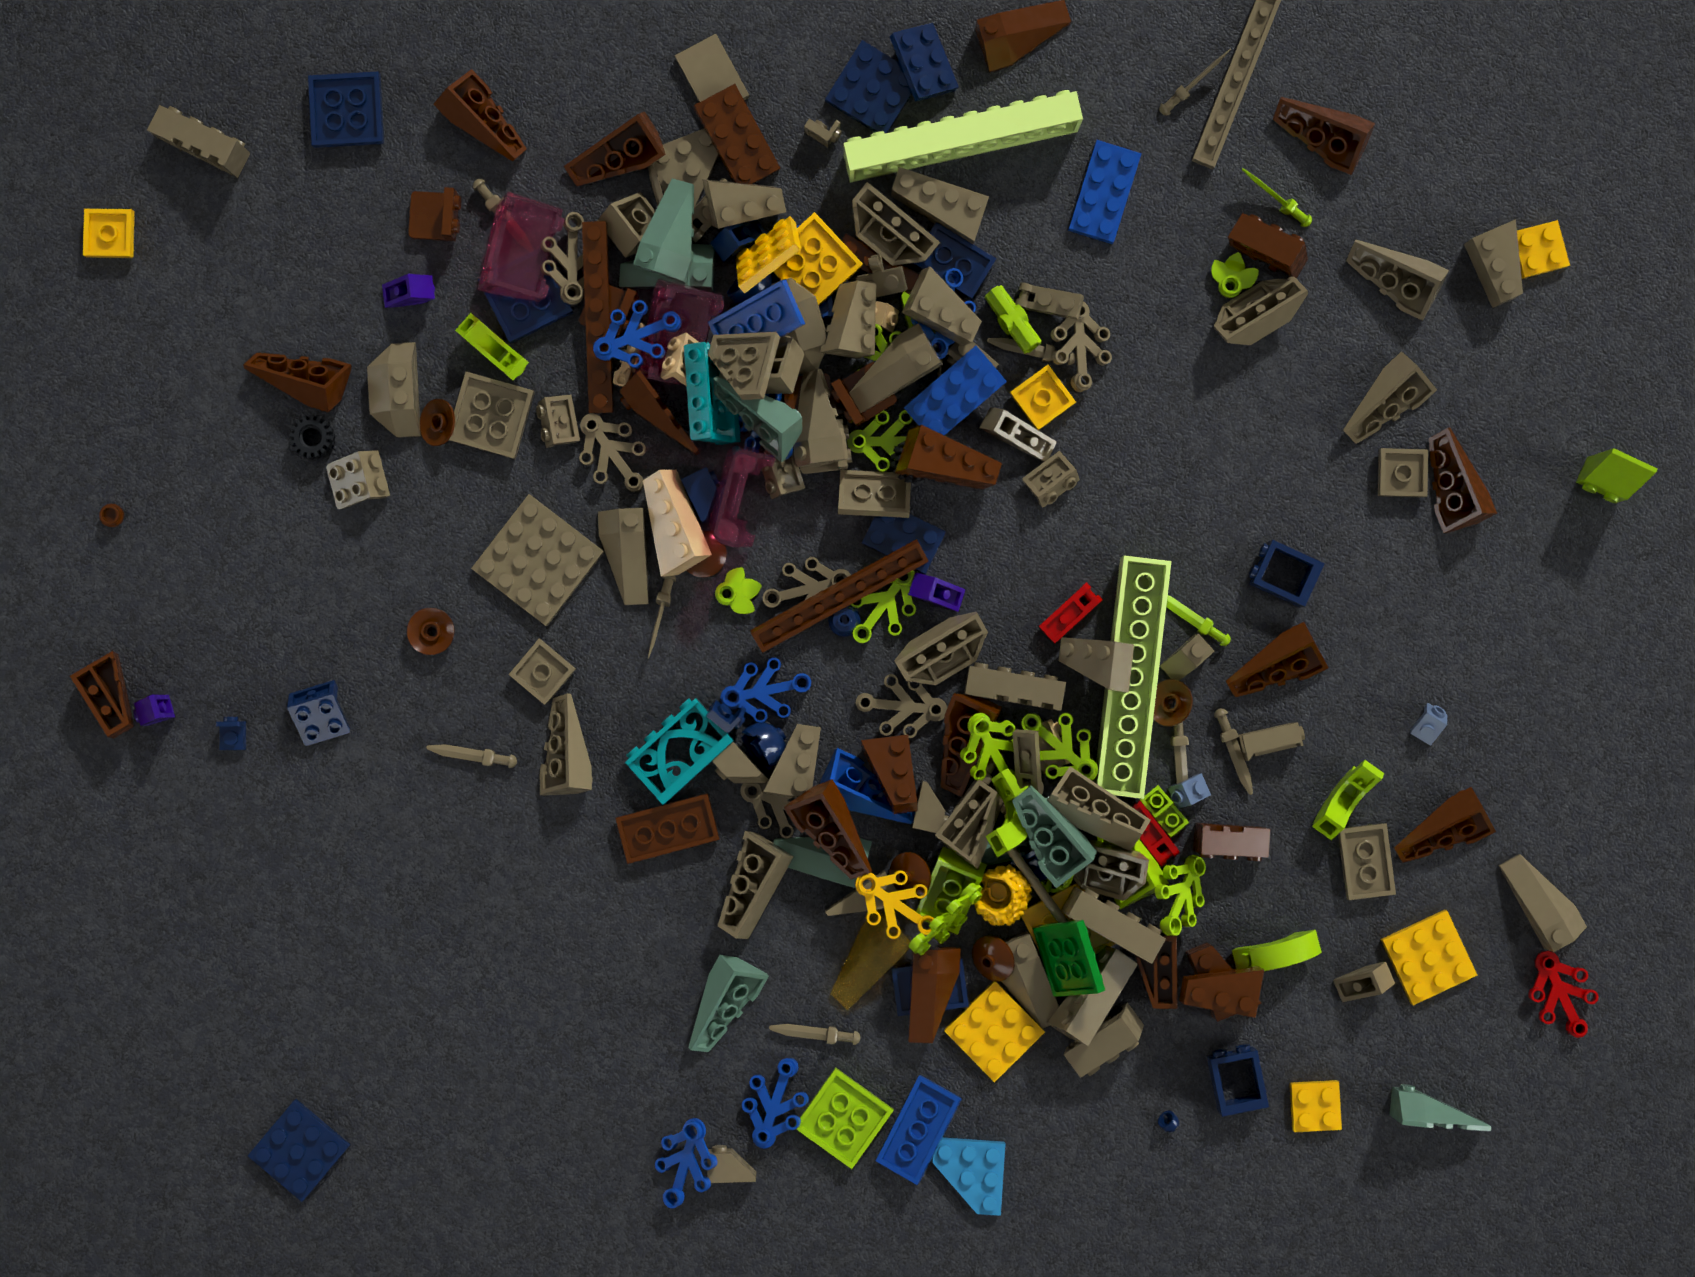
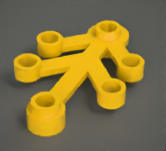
[855,870,934,939]

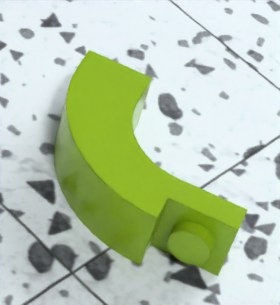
[455,313,529,380]
[1312,760,1384,840]
[985,768,1028,857]
[1232,930,1322,971]

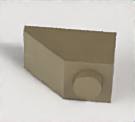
[1159,634,1214,681]
[712,742,769,783]
[912,780,949,833]
[1333,962,1395,1002]
[707,1145,757,1183]

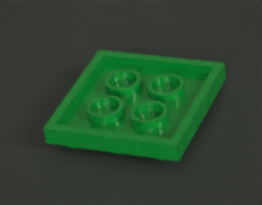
[1032,920,1105,997]

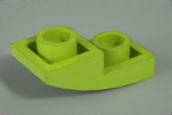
[1140,785,1189,838]

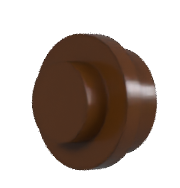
[99,504,124,527]

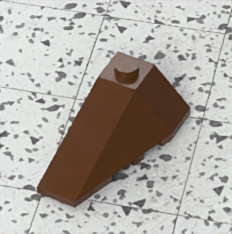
[243,353,352,412]
[620,370,700,456]
[941,693,1002,797]
[784,779,872,880]
[908,947,961,1043]

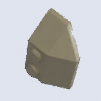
[852,182,940,266]
[1214,277,1308,345]
[771,278,827,375]
[367,342,421,438]
[894,612,988,685]
[1073,840,1149,901]

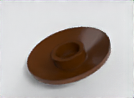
[420,399,455,446]
[686,531,727,578]
[407,608,455,655]
[1153,679,1193,726]
[889,852,931,899]
[972,935,1015,981]

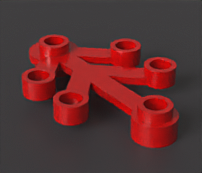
[1528,951,1599,1038]

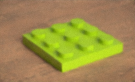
[794,1067,894,1169]

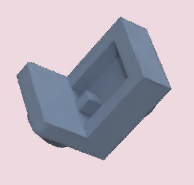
[1410,703,1447,746]
[1168,773,1211,809]

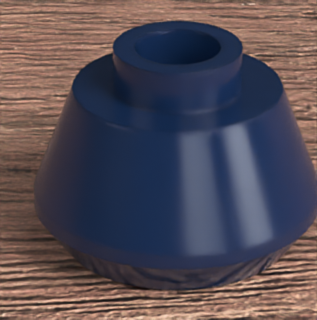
[828,605,861,636]

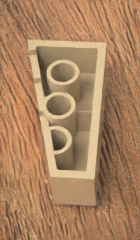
[643,470,712,577]

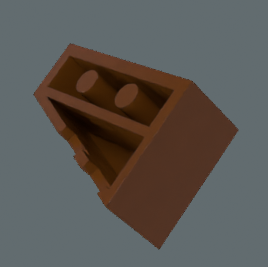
[1228,213,1308,279]
[70,651,134,739]
[861,735,918,814]
[1185,943,1262,1022]
[1179,966,1264,1018]

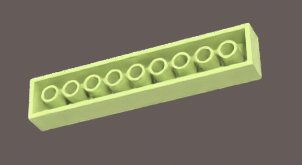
[844,90,1083,183]
[1094,556,1172,799]

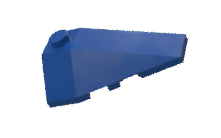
[820,748,915,824]

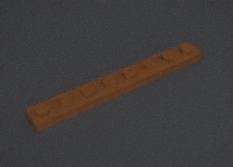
[582,221,614,413]
[750,539,929,653]

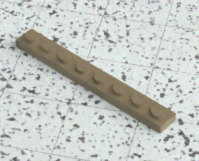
[1191,0,1281,169]

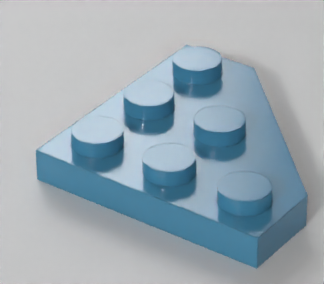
[932,1138,1005,1216]

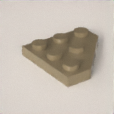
[653,128,719,207]
[708,332,780,400]

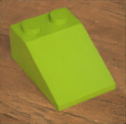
[1576,448,1658,503]
[916,846,987,935]

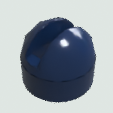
[1158,1111,1179,1132]

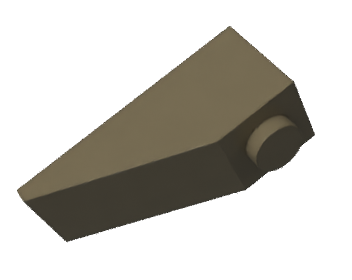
[980,407,1057,462]
[825,870,898,916]

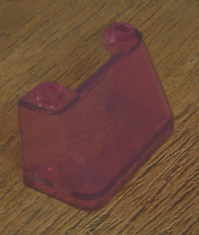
[478,192,564,302]
[639,279,724,386]
[709,445,775,547]

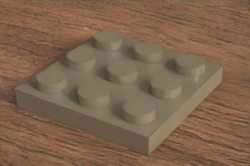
[448,372,535,460]

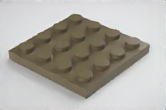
[471,494,604,626]

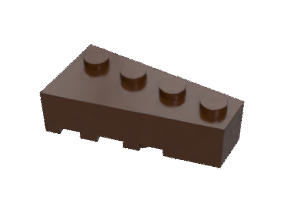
[895,425,1002,490]

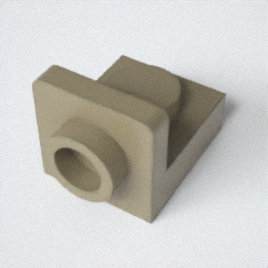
[804,119,842,147]

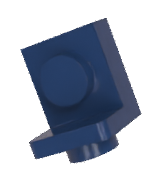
[706,700,746,734]
[216,717,246,750]

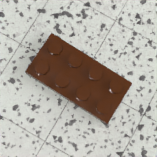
[693,84,780,184]
[615,793,720,864]

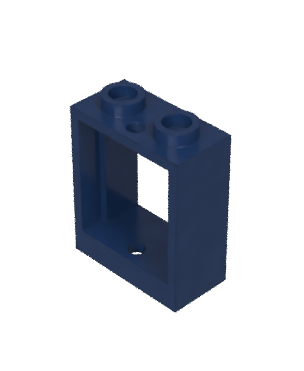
[1248,540,1325,608]
[1207,1044,1269,1117]

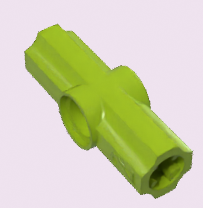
[985,285,1042,354]

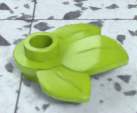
[1211,252,1259,298]
[715,567,762,614]

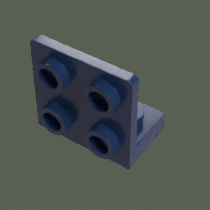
[287,680,350,746]

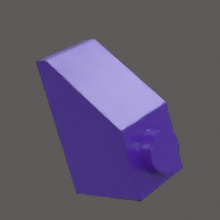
[382,274,435,308]
[908,572,966,612]
[133,695,175,726]

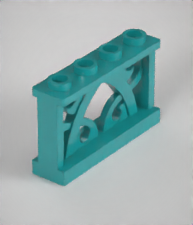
[684,342,740,445]
[625,698,735,805]

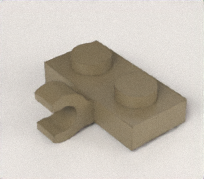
[856,254,908,297]

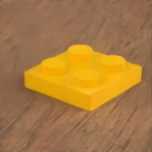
[83,209,134,258]
[1517,220,1570,279]
[1010,365,1076,430]
[1290,1080,1342,1132]

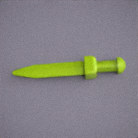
[1242,168,1312,227]
[1166,595,1231,646]

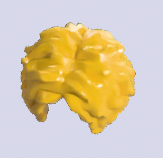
[974,864,1032,926]

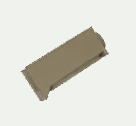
[1238,722,1305,761]

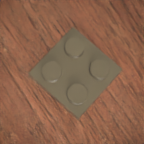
[1378,448,1428,498]
[509,638,576,705]

